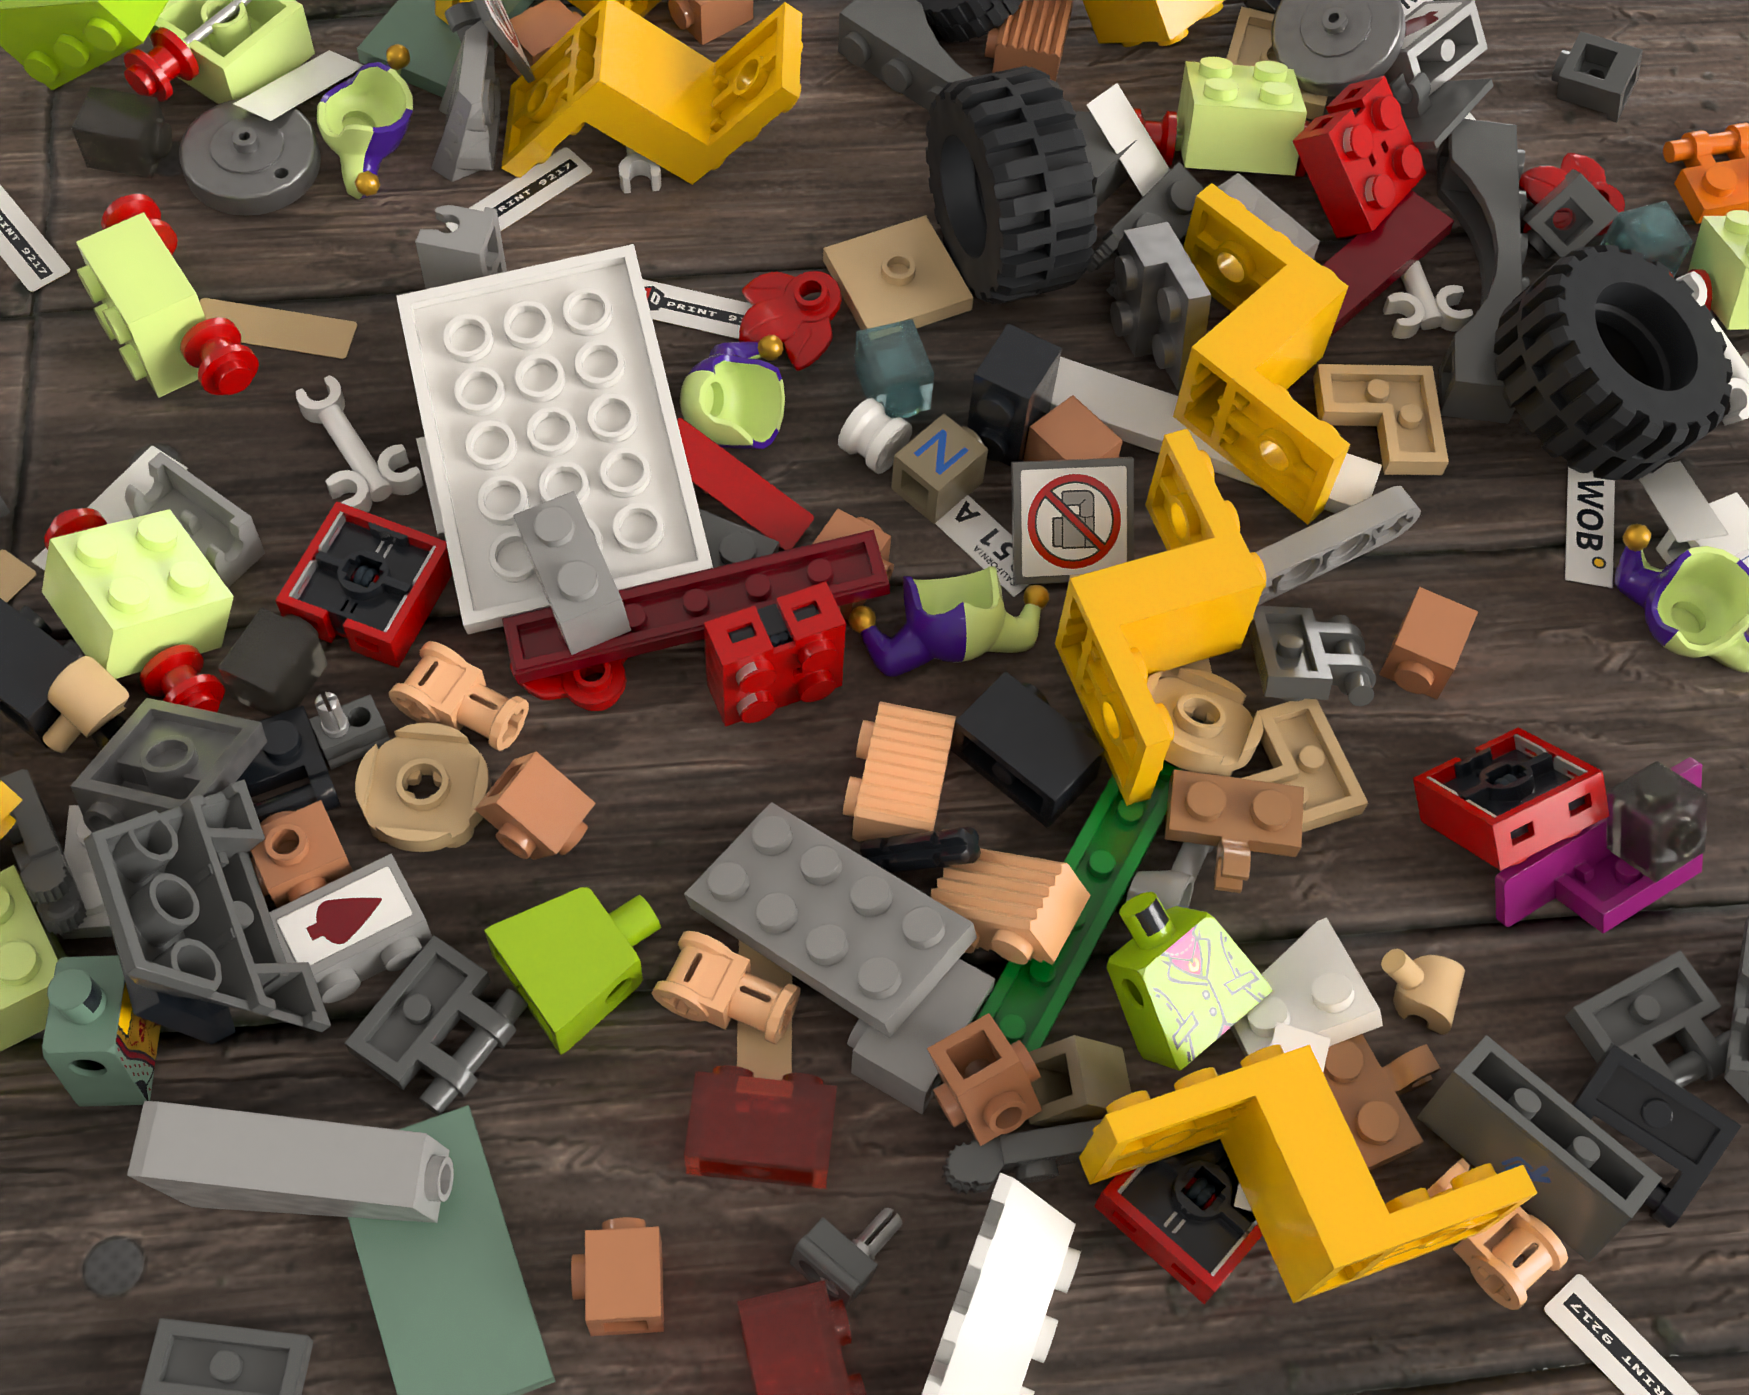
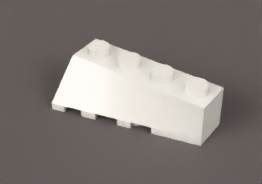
[922,1173,1081,1395]

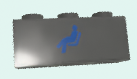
[1417,1035,1662,1263]

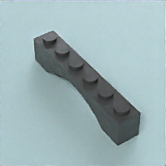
[838,0,1137,208]
[1436,119,1530,424]

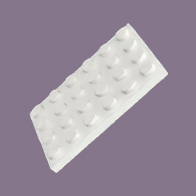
[396,244,713,634]

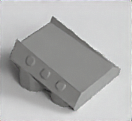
[431,19,501,182]

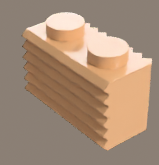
[843,701,956,842]
[931,848,1091,965]

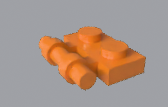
[1663,122,1749,224]

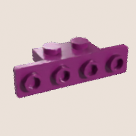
[1495,757,1703,934]

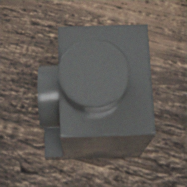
[1552,31,1643,123]
[1523,169,1619,260]

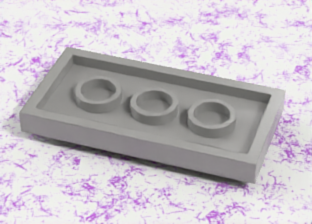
[684,802,977,1038]

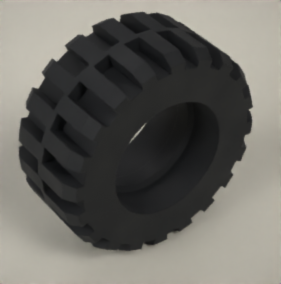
[926,66,1097,304]
[1493,245,1733,480]

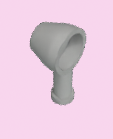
[1126,842,1214,911]

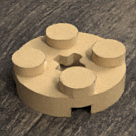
[1147,668,1263,777]
[355,723,491,852]

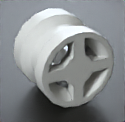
[838,398,912,474]

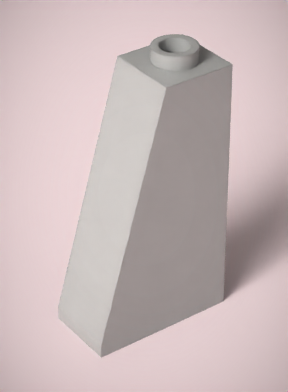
[127,1101,454,1223]

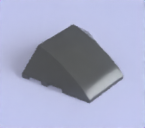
[84,779,331,1032]

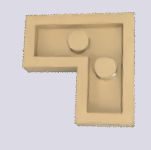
[1313,364,1449,475]
[1241,699,1368,833]

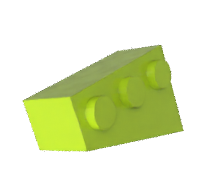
[0,0,169,90]

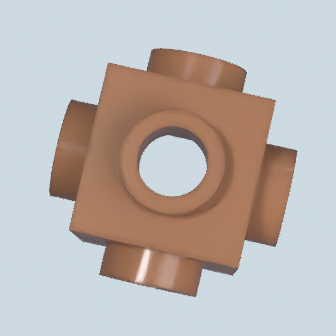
[250,800,353,908]
[927,1013,1042,1146]

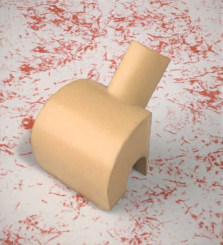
[42,656,129,753]
[1381,949,1465,1035]

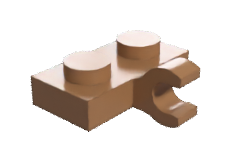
[1165,769,1304,893]
[1323,1034,1441,1172]

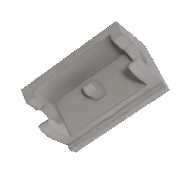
[415,205,507,289]
[125,452,265,588]

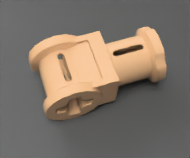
[389,641,529,752]
[652,931,800,1045]
[1427,1158,1568,1310]

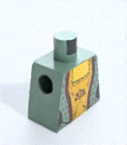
[42,955,161,1107]

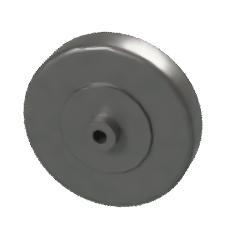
[1271,0,1406,96]
[179,98,321,216]

